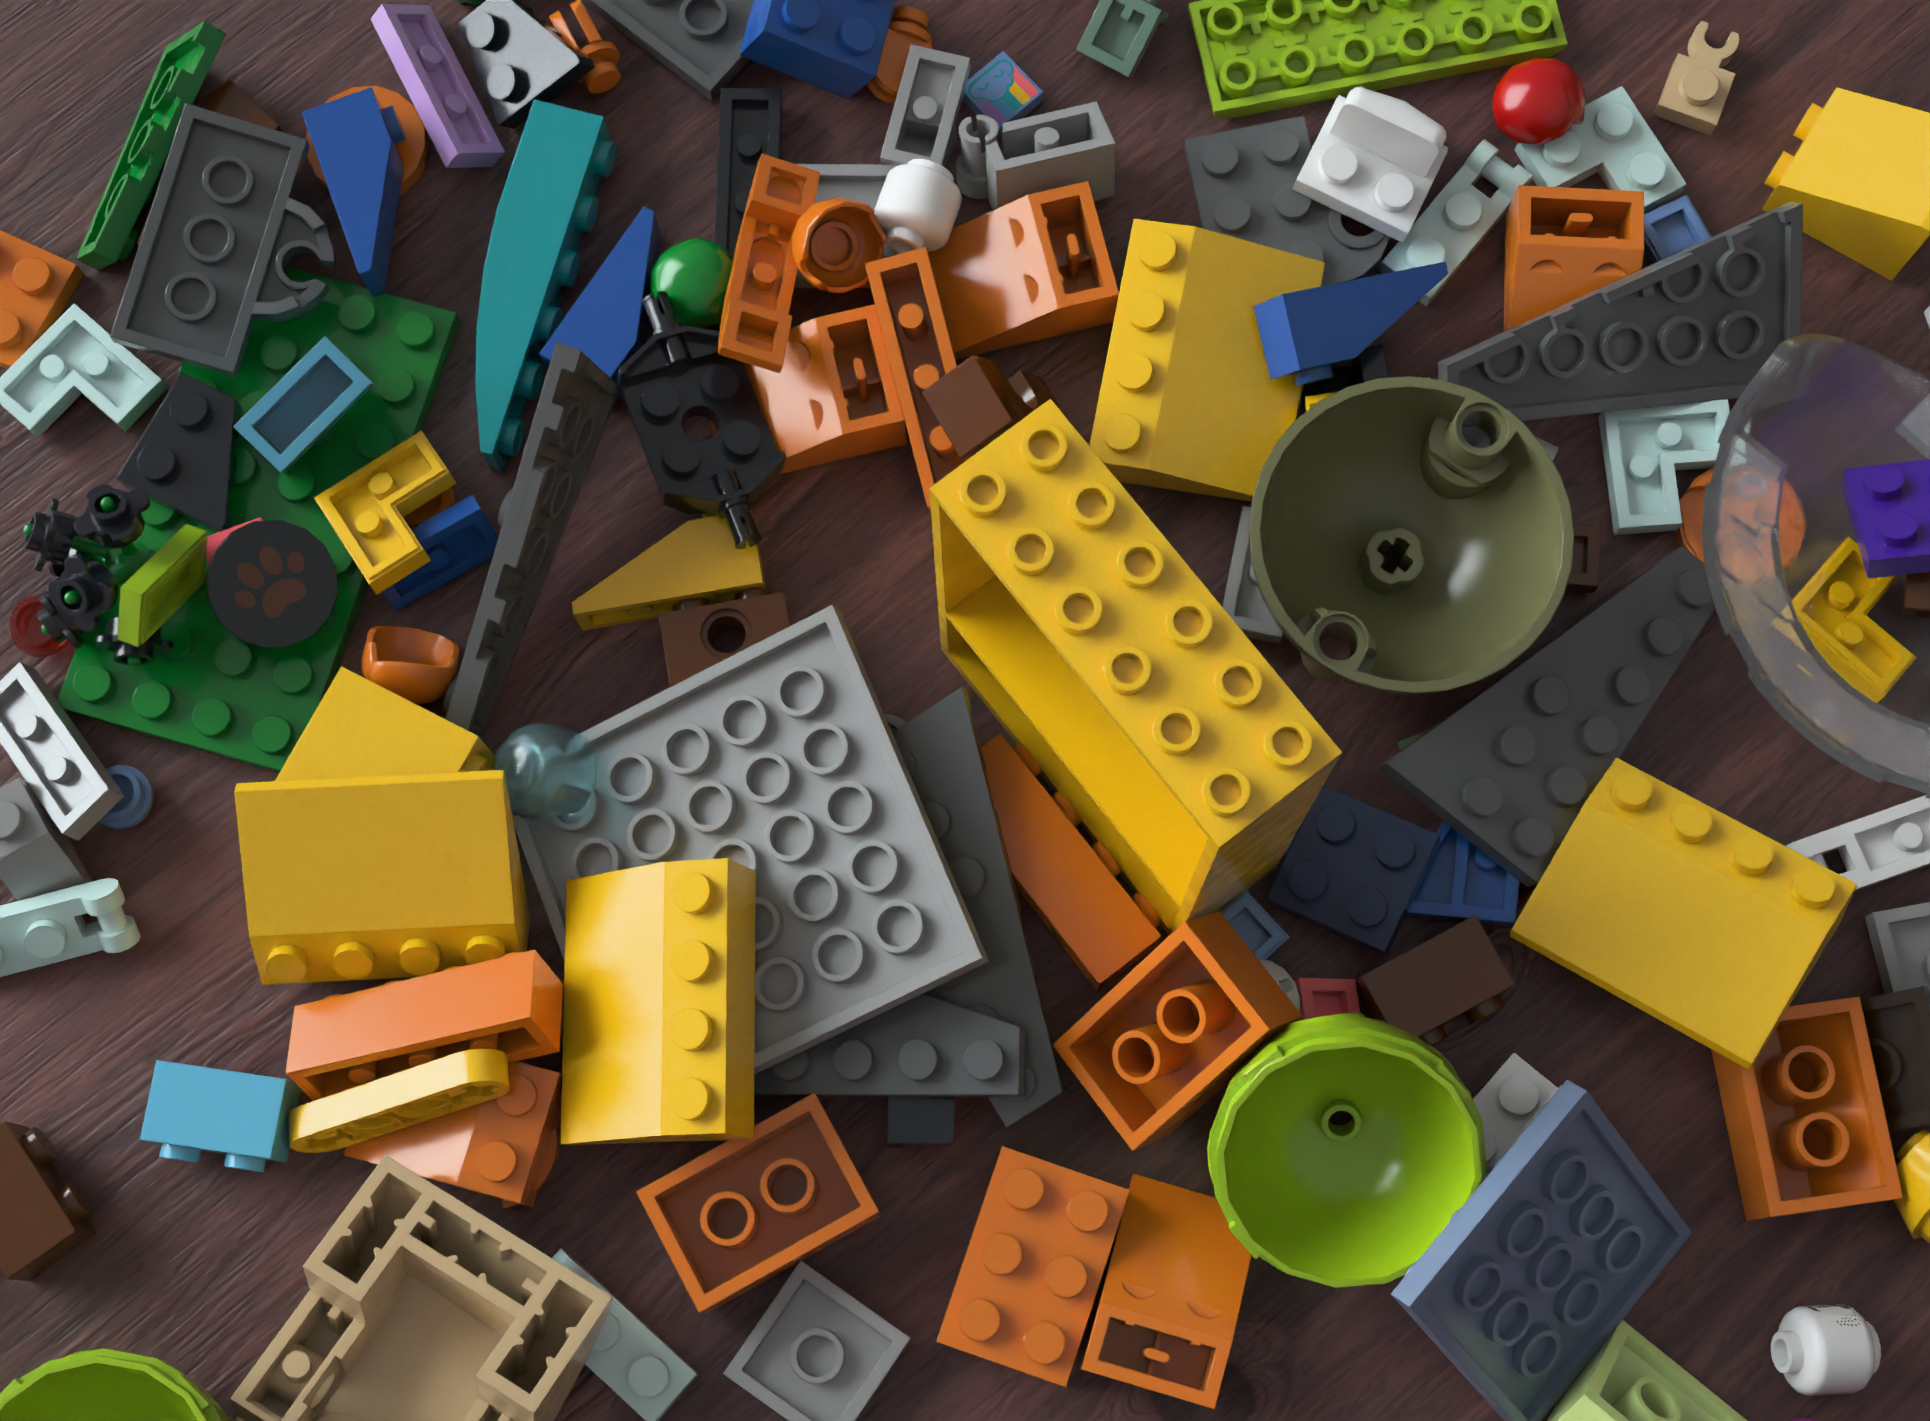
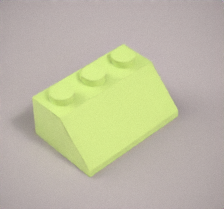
[1547,1320,1747,1421]

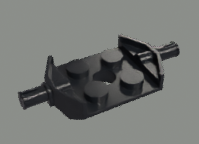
[617,291,786,549]

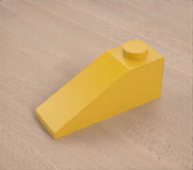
[572,510,766,631]

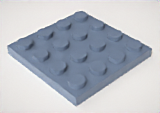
[1391,1080,1692,1421]

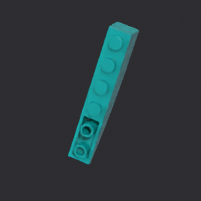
[475,99,617,474]

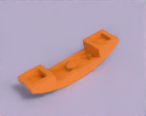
[718,153,820,373]

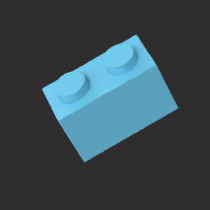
[233,336,374,473]
[140,1060,302,1173]

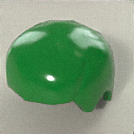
[648,238,733,329]

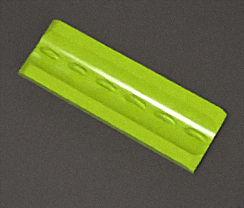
[1188,0,1568,119]

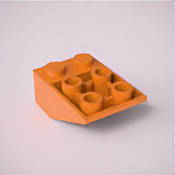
[928,181,1119,359]
[1504,185,1644,332]
[710,304,907,474]
[1079,1174,1251,1409]

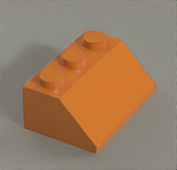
[1711,996,1903,1221]

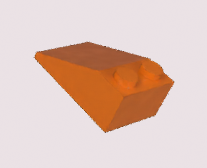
[343,1061,562,1208]

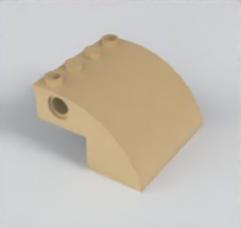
[230,1154,613,1421]

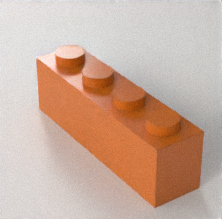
[865,247,968,513]
[981,733,1162,992]
[286,950,563,1101]

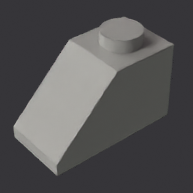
[0,777,92,901]

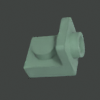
[1076,0,1169,78]

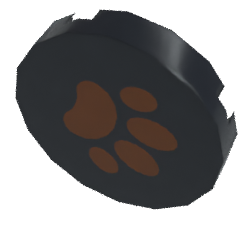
[206,520,338,648]

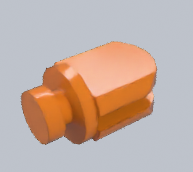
[549,0,621,94]
[867,6,934,104]

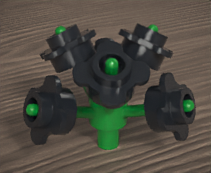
[23,485,174,666]

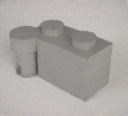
[956,101,1115,211]

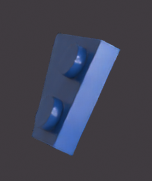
[1406,821,1519,927]

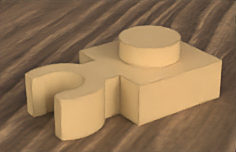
[1654,21,1739,136]

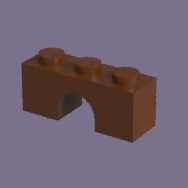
[921,355,1067,459]

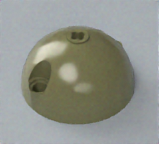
[1249,376,1574,695]

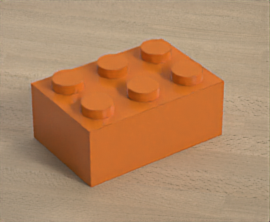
[1053,911,1303,1151]
[636,1092,882,1314]
[936,1146,1130,1387]

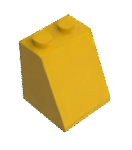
[1762,87,1930,281]
[275,666,501,781]

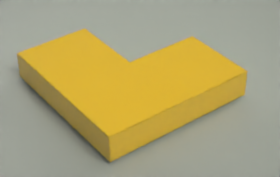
[314,430,457,595]
[1773,536,1917,706]

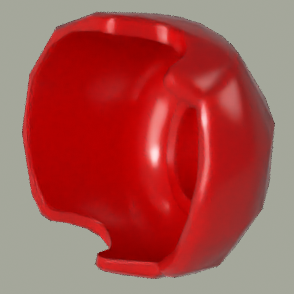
[1492,58,1586,146]

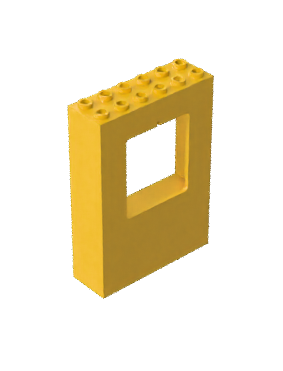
[929,399,1342,935]

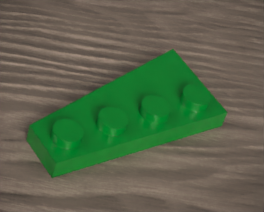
[76,21,227,271]

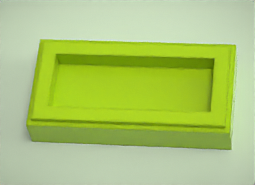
[117,524,208,647]

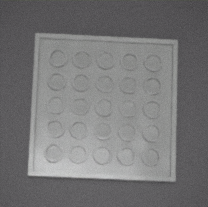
[505,605,989,1075]

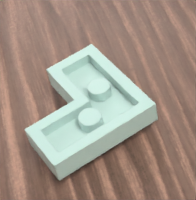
[1514,86,1687,214]
[0,304,168,438]
[1598,399,1737,535]

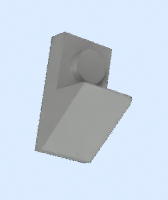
[880,44,971,167]

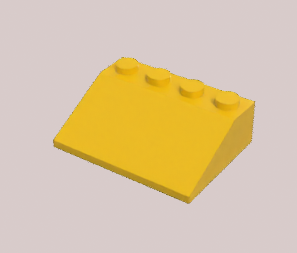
[1089,219,1326,502]
[1510,757,1858,1070]
[234,770,531,985]
[560,858,756,1145]

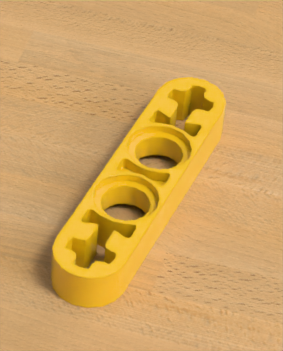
[288,1049,510,1153]

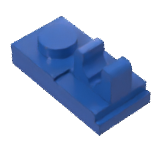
[382,494,499,611]

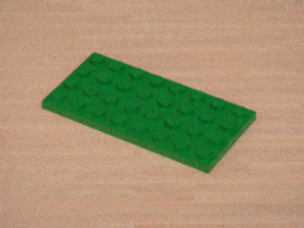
[57,266,461,774]

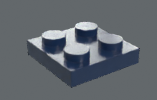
[1266,785,1441,957]

